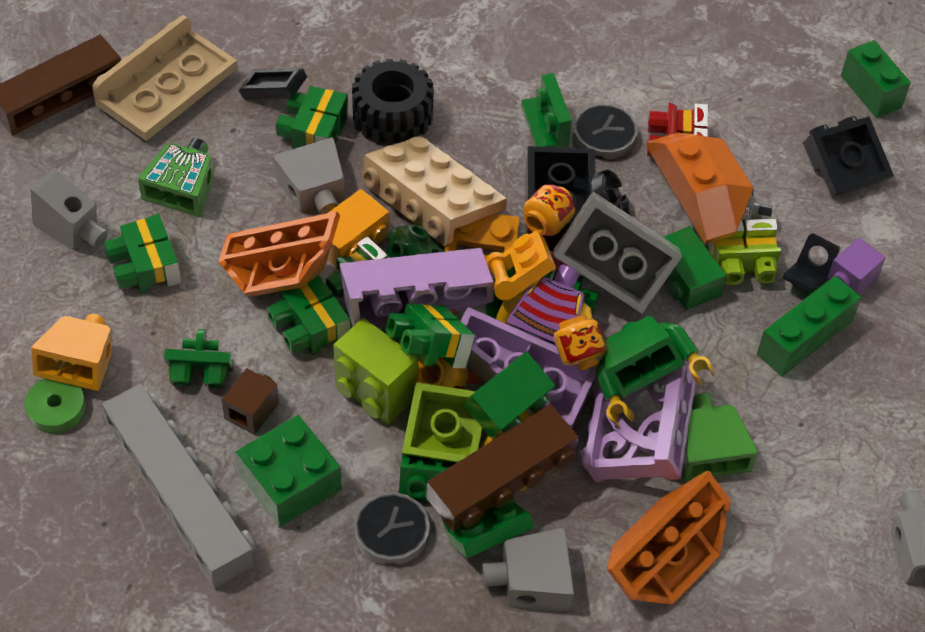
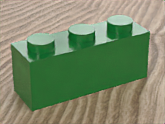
[757,275,862,377]

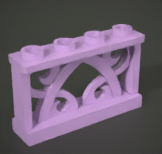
[582,354,699,482]

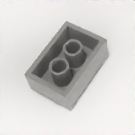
[554,192,682,314]

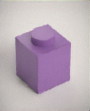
[827,238,886,295]

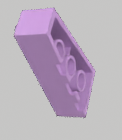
[340,248,494,331]
[461,307,597,430]

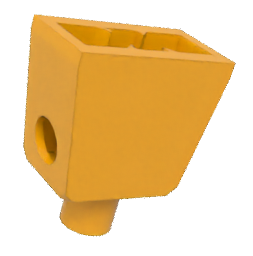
[31,314,112,391]

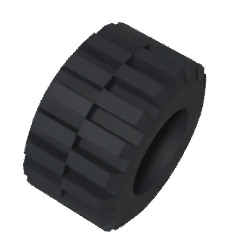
[352,59,434,145]

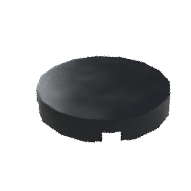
[591,169,632,217]

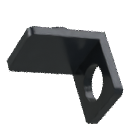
[782,233,841,293]

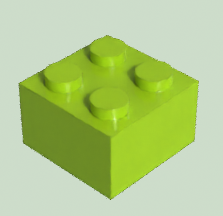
[333,317,418,425]

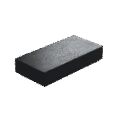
[239,68,308,99]

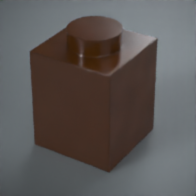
[221,368,279,435]

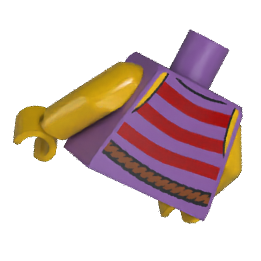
[496,265,593,346]

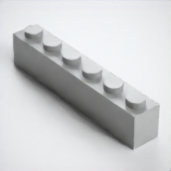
[101,383,256,589]

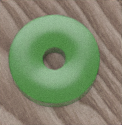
[25,379,86,433]

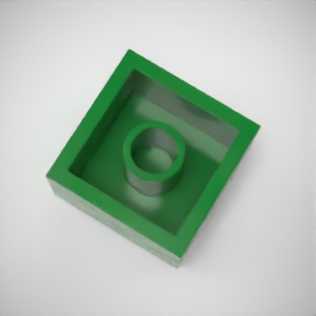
[235,414,342,527]

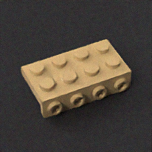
[92,15,238,141]
[362,136,507,246]

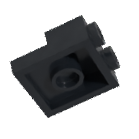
[803,116,894,197]

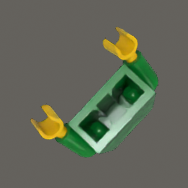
[596,316,715,427]

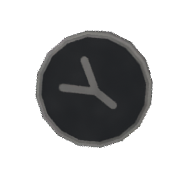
[573,104,637,160]
[354,492,430,565]

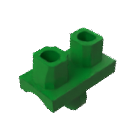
[164,329,234,388]

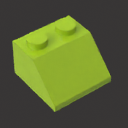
[402,382,487,463]

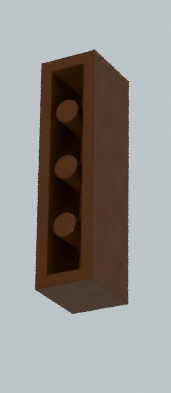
[0,34,121,136]
[426,404,579,532]

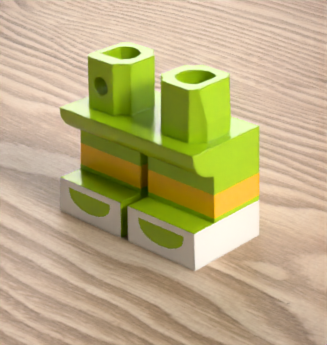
[708,219,781,285]

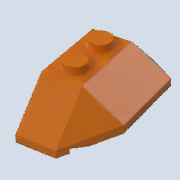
[646,133,754,245]
[218,211,340,297]
[607,471,731,605]

